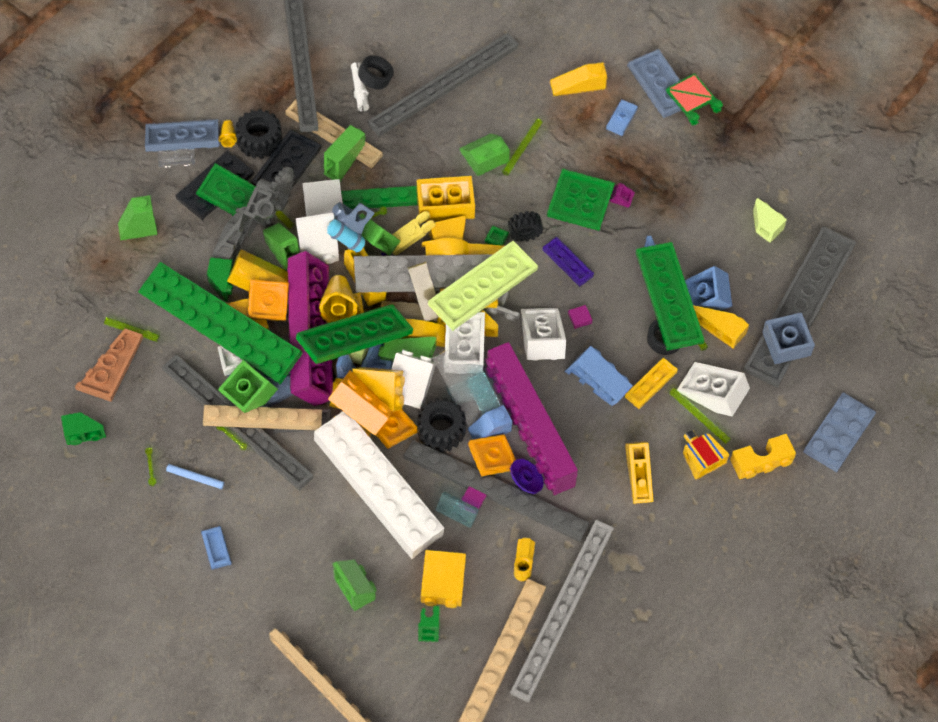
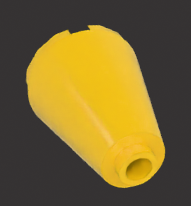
[319,275,358,323]

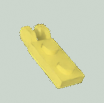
[392,211,436,256]

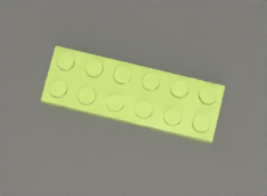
[428,241,538,331]

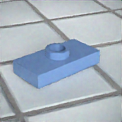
[606,100,638,136]

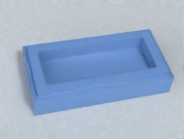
[201,526,231,570]

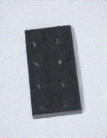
[251,129,321,187]
[175,150,254,220]

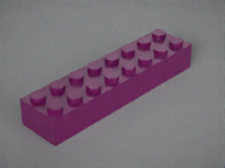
[287,251,333,406]
[485,342,578,495]

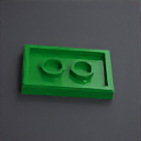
[196,163,256,216]

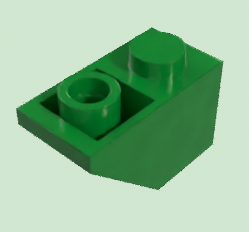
[207,257,233,302]
[61,412,106,445]

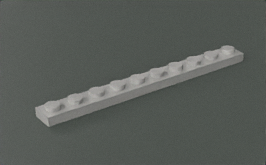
[510,520,614,703]

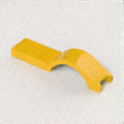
[422,238,504,255]

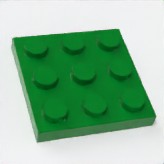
[547,169,615,231]

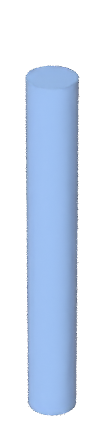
[166,464,225,489]

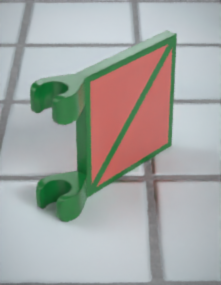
[666,73,723,126]

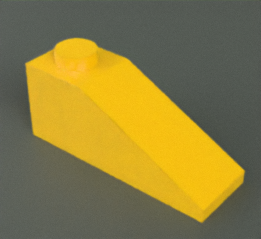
[550,62,607,96]
[693,305,749,348]
[625,442,653,504]

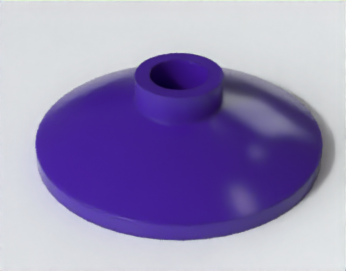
[510,459,544,494]

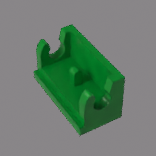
[418,606,440,642]

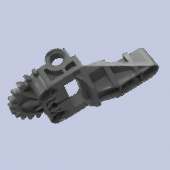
[213,166,295,263]

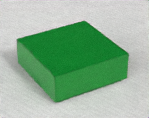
[485,225,509,246]

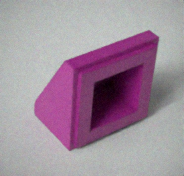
[610,183,635,207]

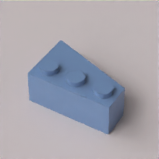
[565,346,633,406]

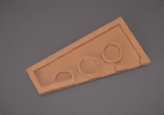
[75,329,143,402]

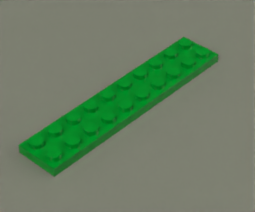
[138,262,303,385]

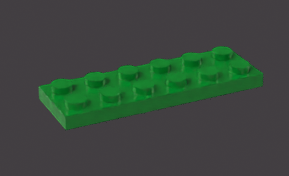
[635,242,704,351]
[296,304,413,364]

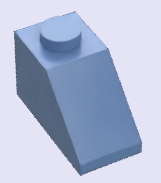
[468,405,512,440]

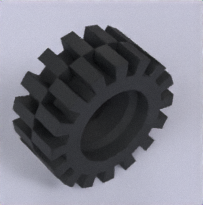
[508,211,543,242]

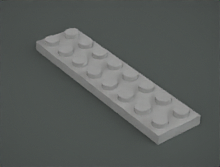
[354,254,493,293]

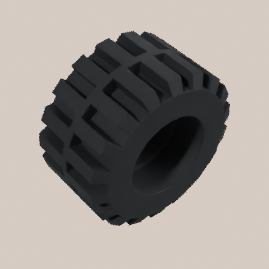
[235,109,282,159]
[417,398,466,452]

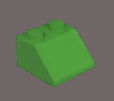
[460,134,510,176]
[218,360,278,413]
[333,560,377,611]

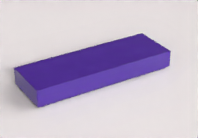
[543,237,594,287]

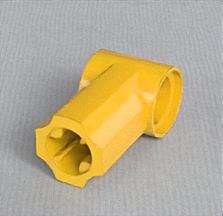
[514,538,535,581]

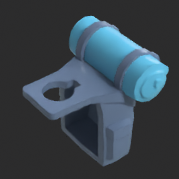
[327,202,374,252]

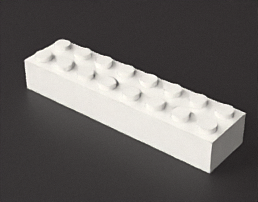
[314,411,445,559]

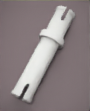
[351,62,369,111]

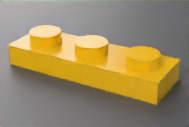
[625,358,678,409]

